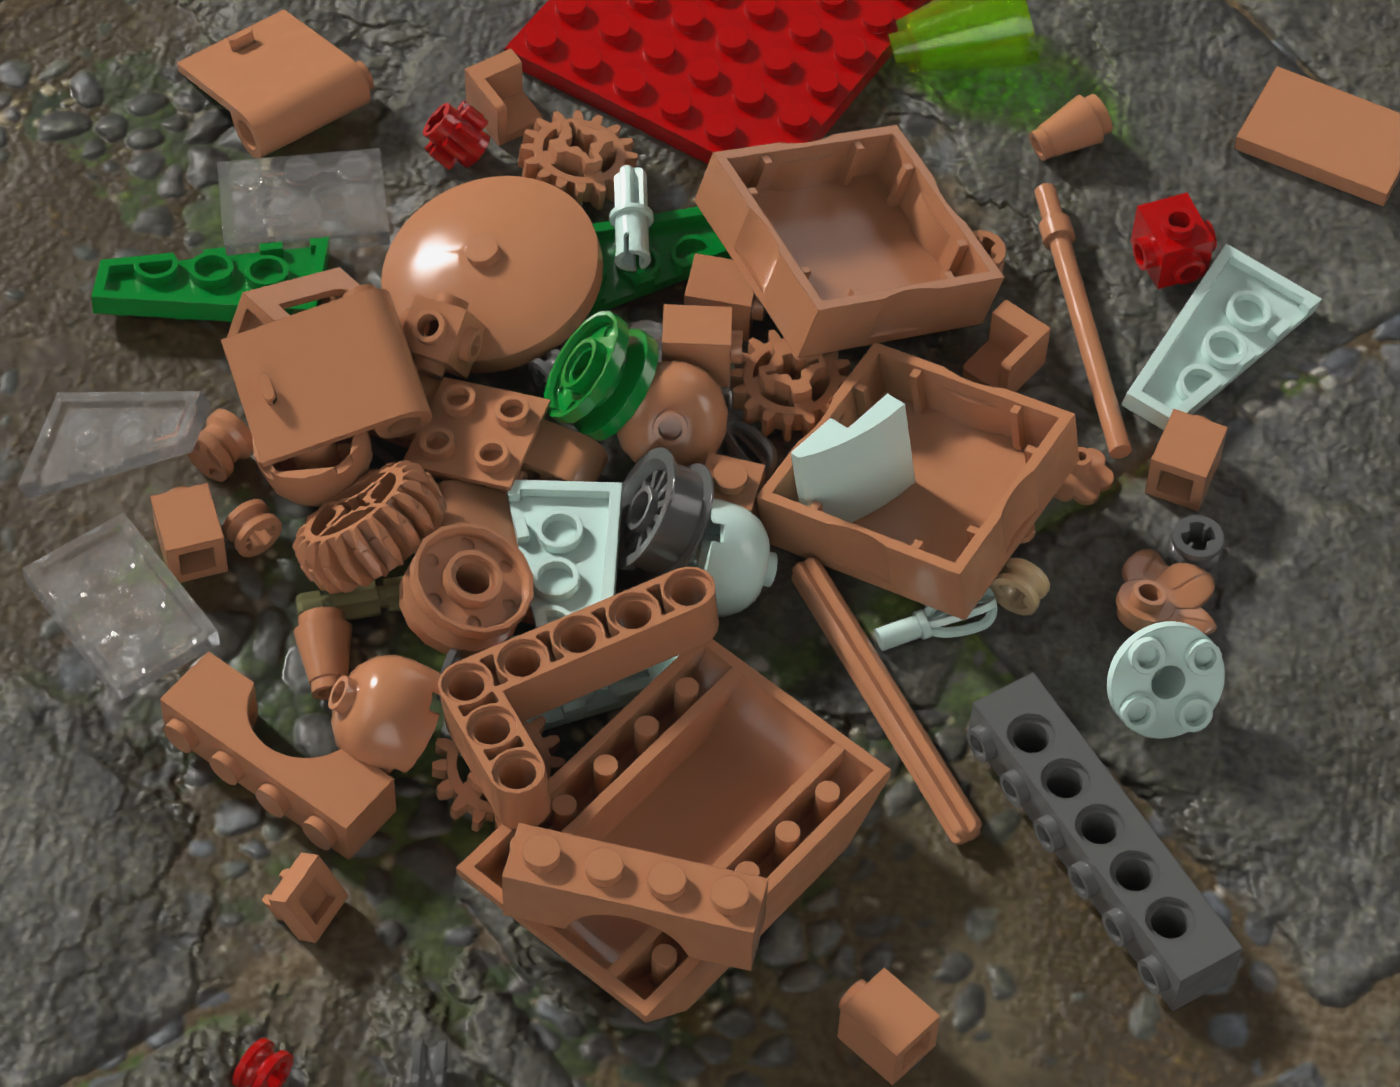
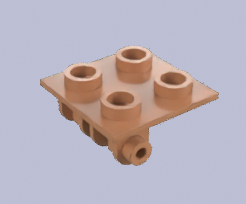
[403,377,551,494]

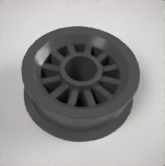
[617,447,714,581]

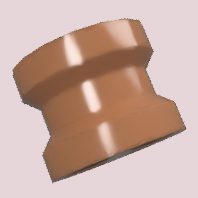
[183,409,254,482]

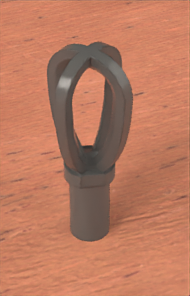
[721,408,777,482]

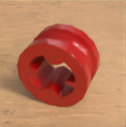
[232,1037,294,1087]

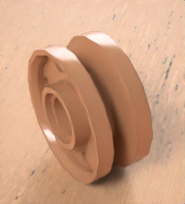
[399,522,534,658]

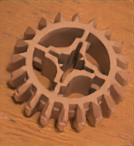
[292,460,447,594]

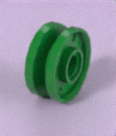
[544,311,659,441]

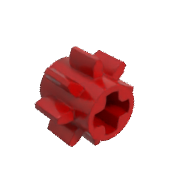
[423,100,490,170]

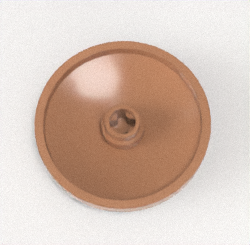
[381,176,603,373]

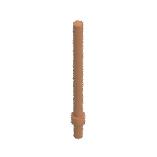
[1034,183,1132,459]

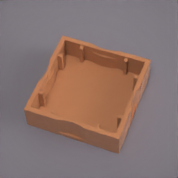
[694,125,1004,358]
[756,342,1079,620]

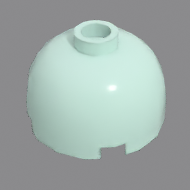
[685,498,778,617]

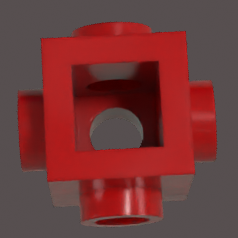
[1131,192,1217,289]

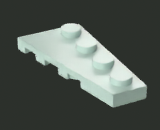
[1121,244,1322,430]

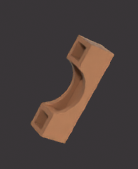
[160,651,397,860]
[502,823,769,971]

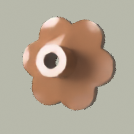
[1053,447,1114,505]

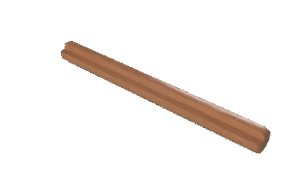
[792,557,982,845]

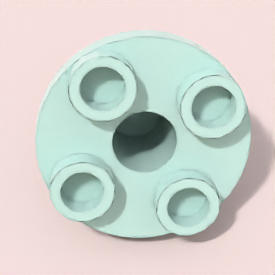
[1107,621,1225,739]

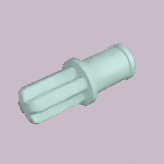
[609,165,654,271]

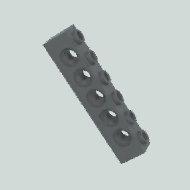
[967,672,1243,1011]

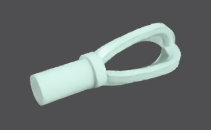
[874,588,997,651]

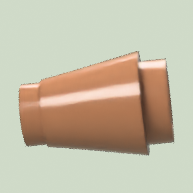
[1029,94,1113,161]
[293,607,353,700]

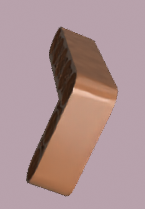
[438,566,719,829]

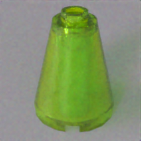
[888,0,1039,72]

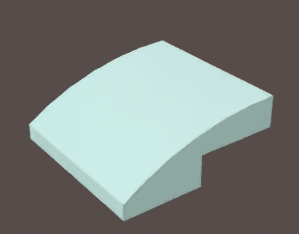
[791,393,916,523]

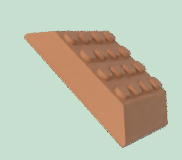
[456,639,891,1023]

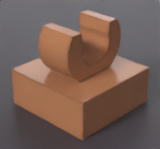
[262,852,349,943]

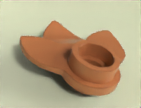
[1116,549,1217,635]

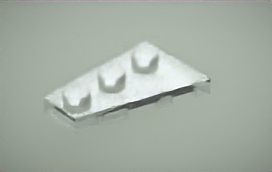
[18,391,211,499]

